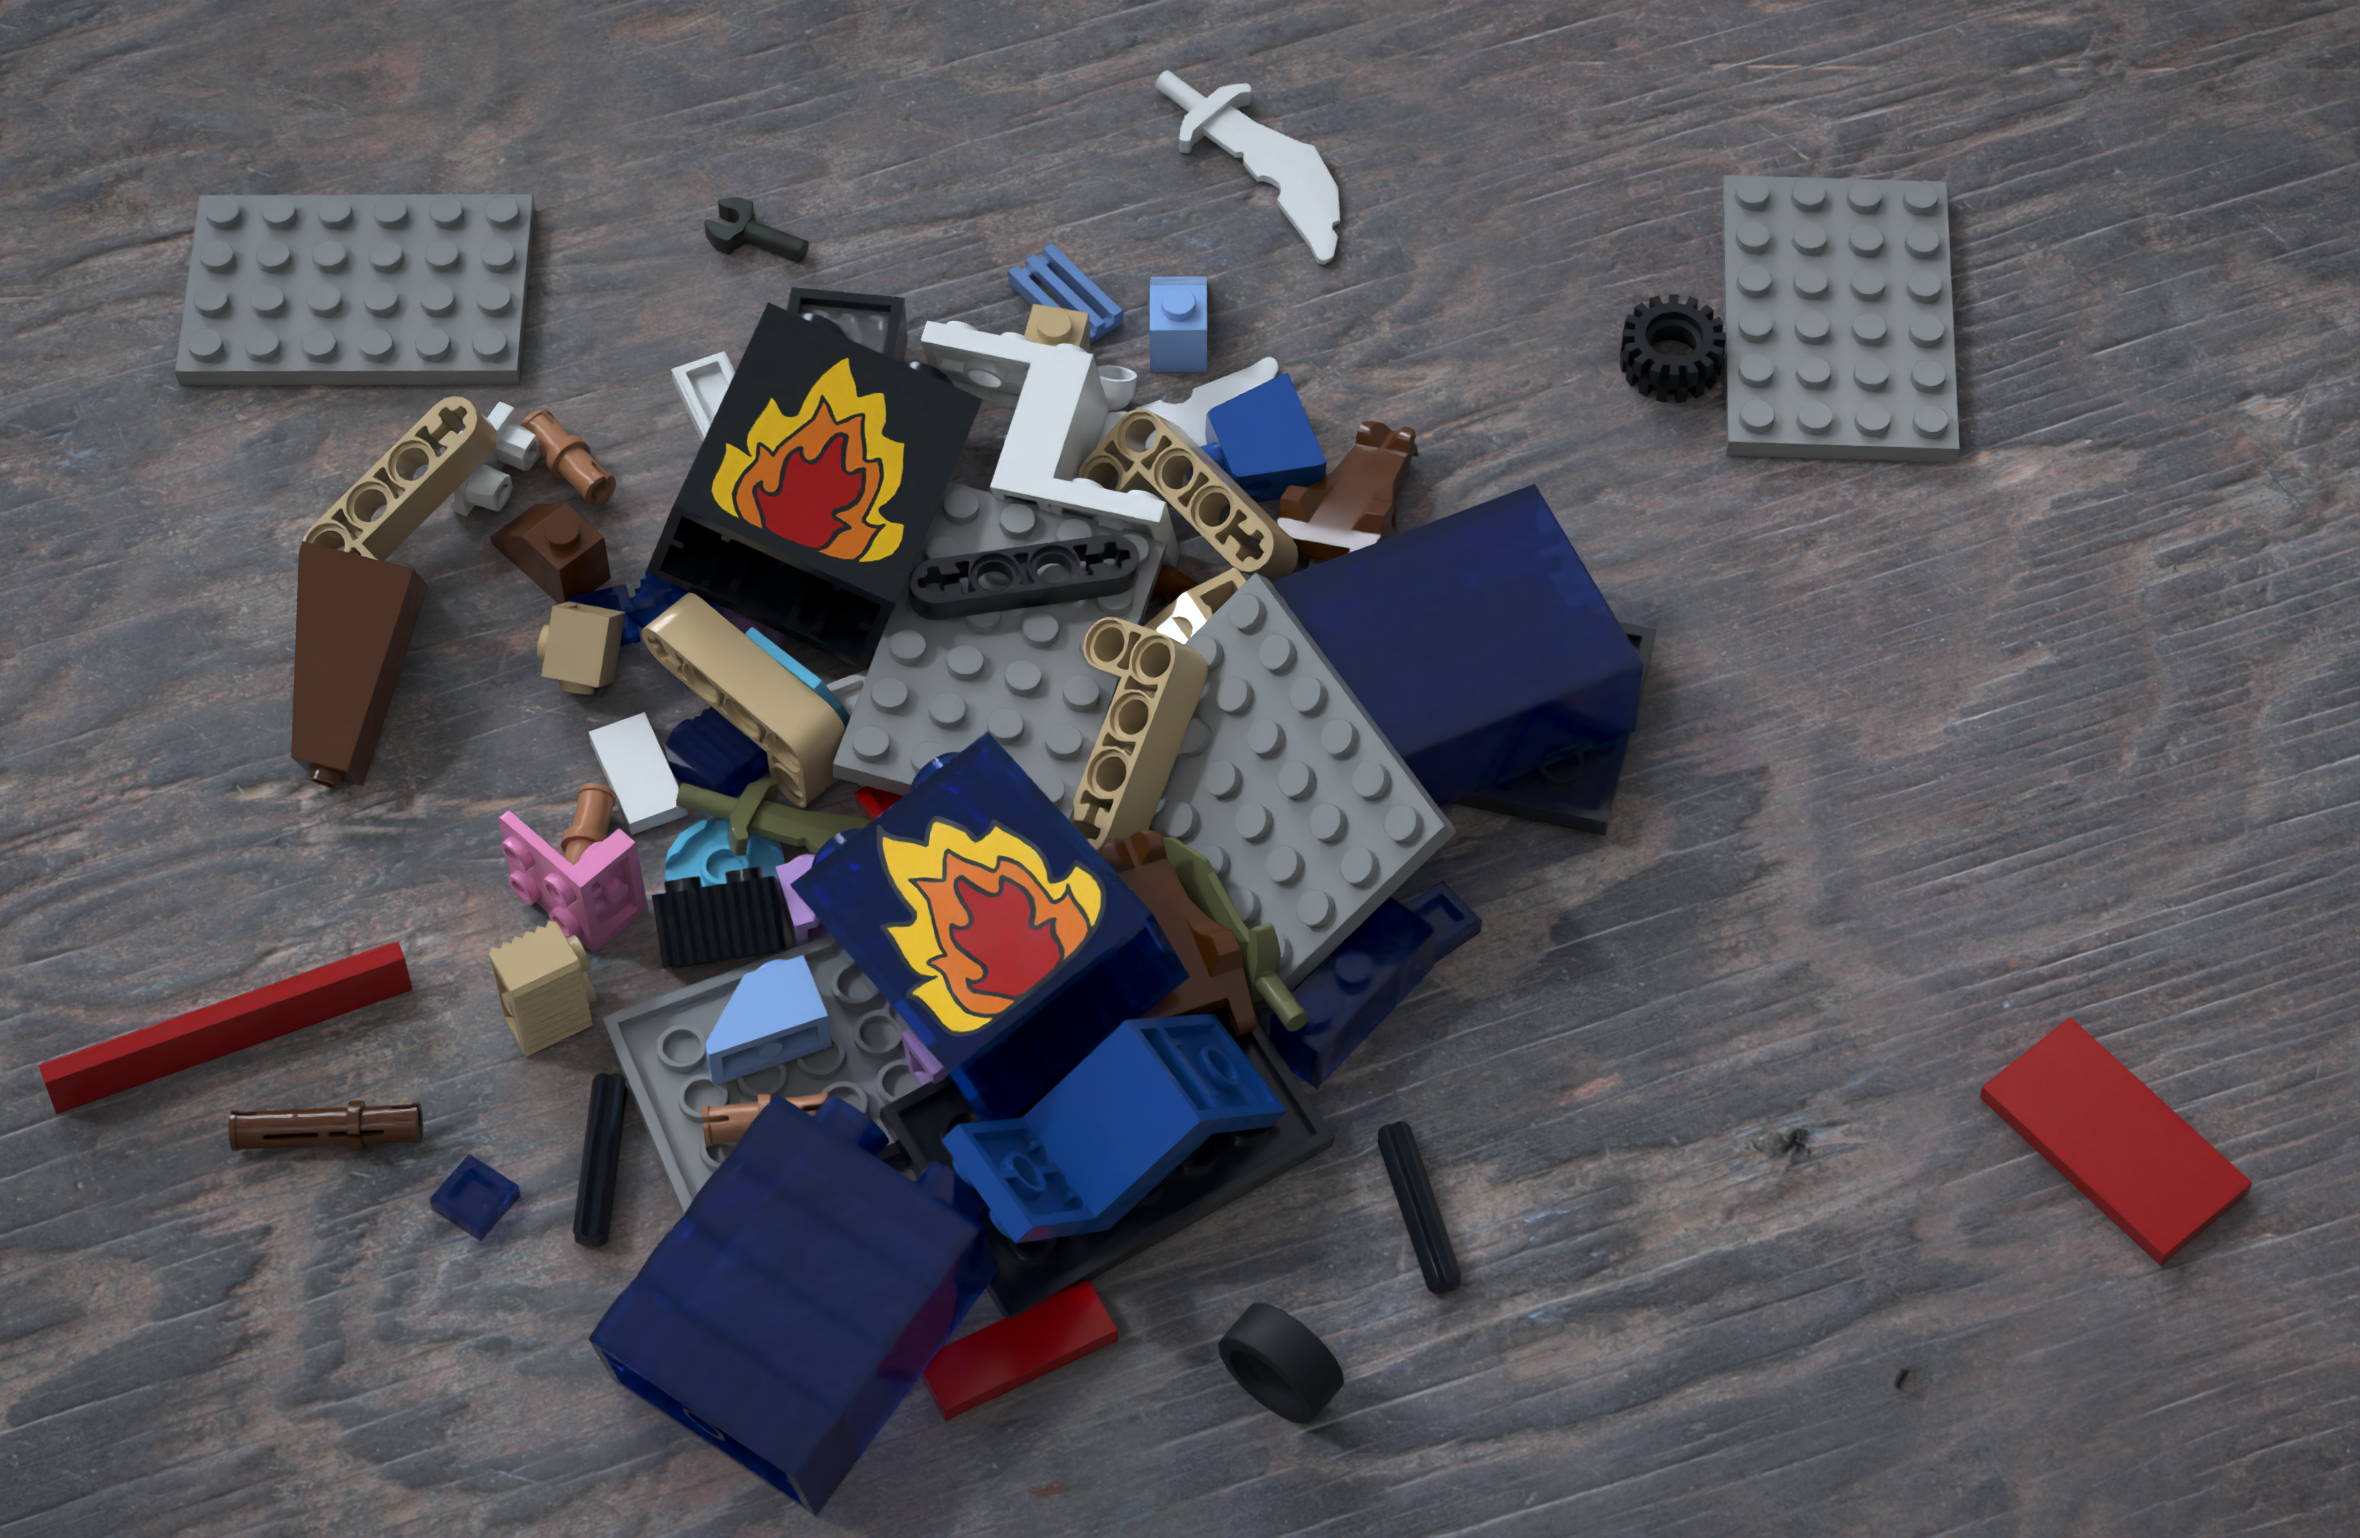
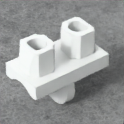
[439,401,540,517]

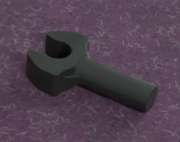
[704,197,809,261]

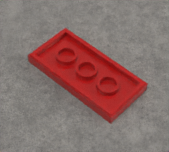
[1979,1017,2252,1266]

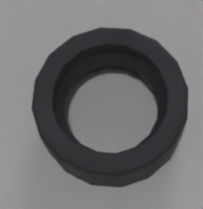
[1218,1303,1344,1424]

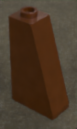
[291,541,428,789]

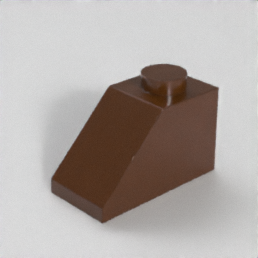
[490,503,611,604]

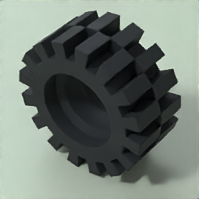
[1620,294,1726,403]

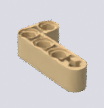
[303,396,497,561]
[1077,409,1298,583]
[642,592,846,808]
[1063,617,1208,863]

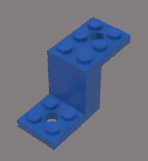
[941,1014,1287,1244]

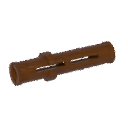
[228,1100,423,1151]

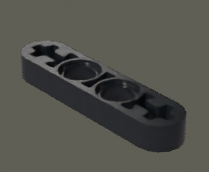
[909,535,1139,620]

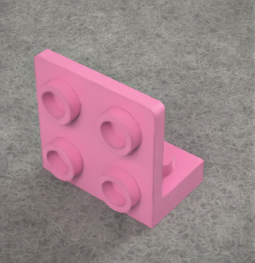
[498,810,648,953]

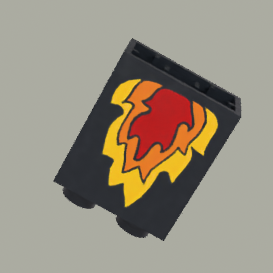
[646,302,983,670]

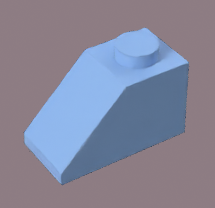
[1150,276,1207,373]
[705,955,832,1086]

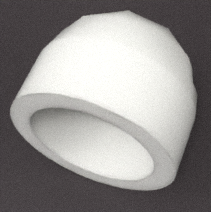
[1097,365,1137,412]

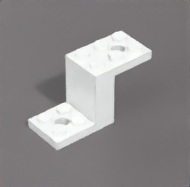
[920,321,1180,568]

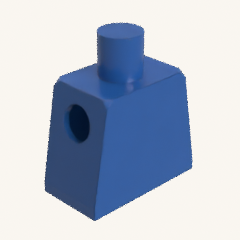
[1185,373,1327,503]

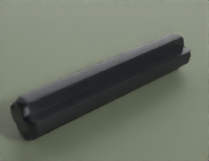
[573,1073,627,1247]
[1377,1121,1461,1294]

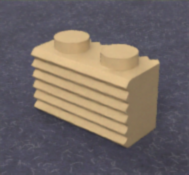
[489,921,597,1057]

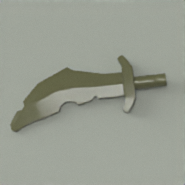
[676,777,894,891]
[1162,837,1308,1031]

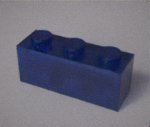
[1269,896,1437,1089]

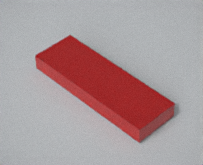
[916,1279,1118,1421]

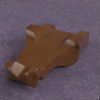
[1277,421,1419,591]
[1101,830,1257,1036]

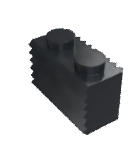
[652,867,788,970]

